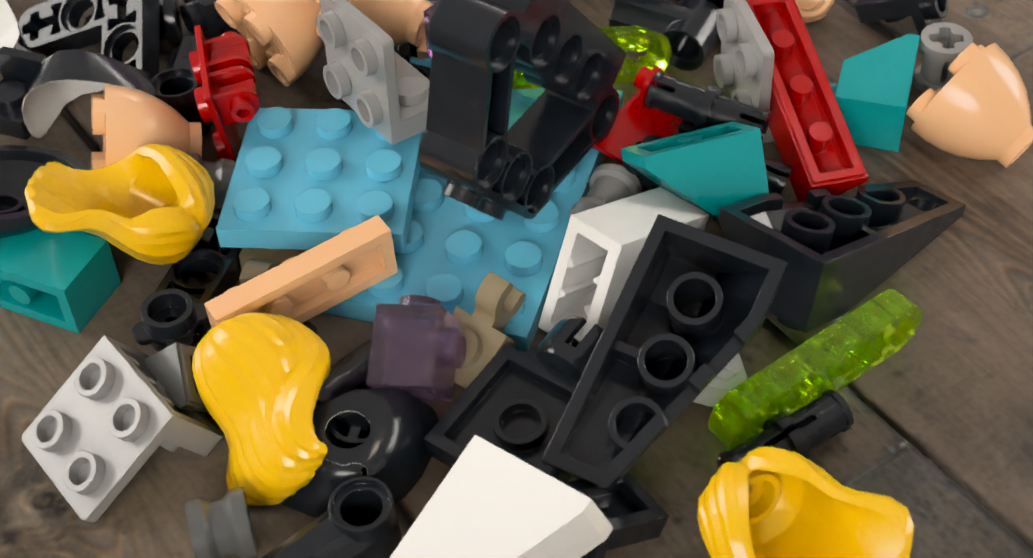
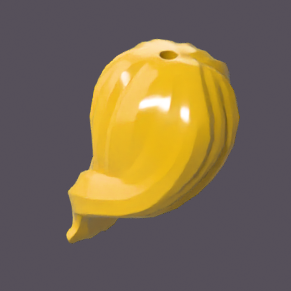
[25,144,215,265]
[192,313,331,506]
[697,447,914,558]

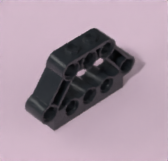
[418,0,627,221]

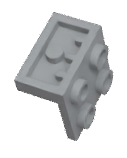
[316,0,430,145]
[713,0,775,144]
[21,335,223,523]

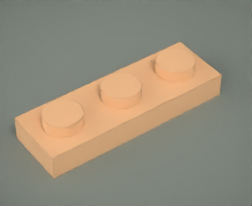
[204,215,398,328]

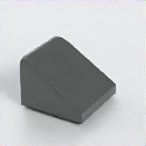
[144,342,209,414]

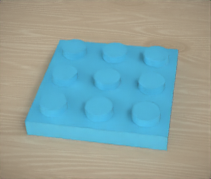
[216,107,425,253]

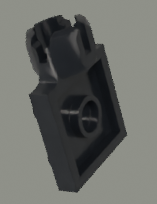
[424,316,603,483]

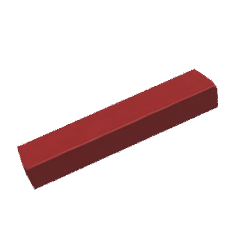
[746,0,869,202]

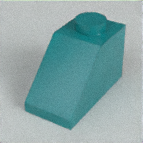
[829,34,920,152]
[620,121,769,221]
[0,228,121,334]

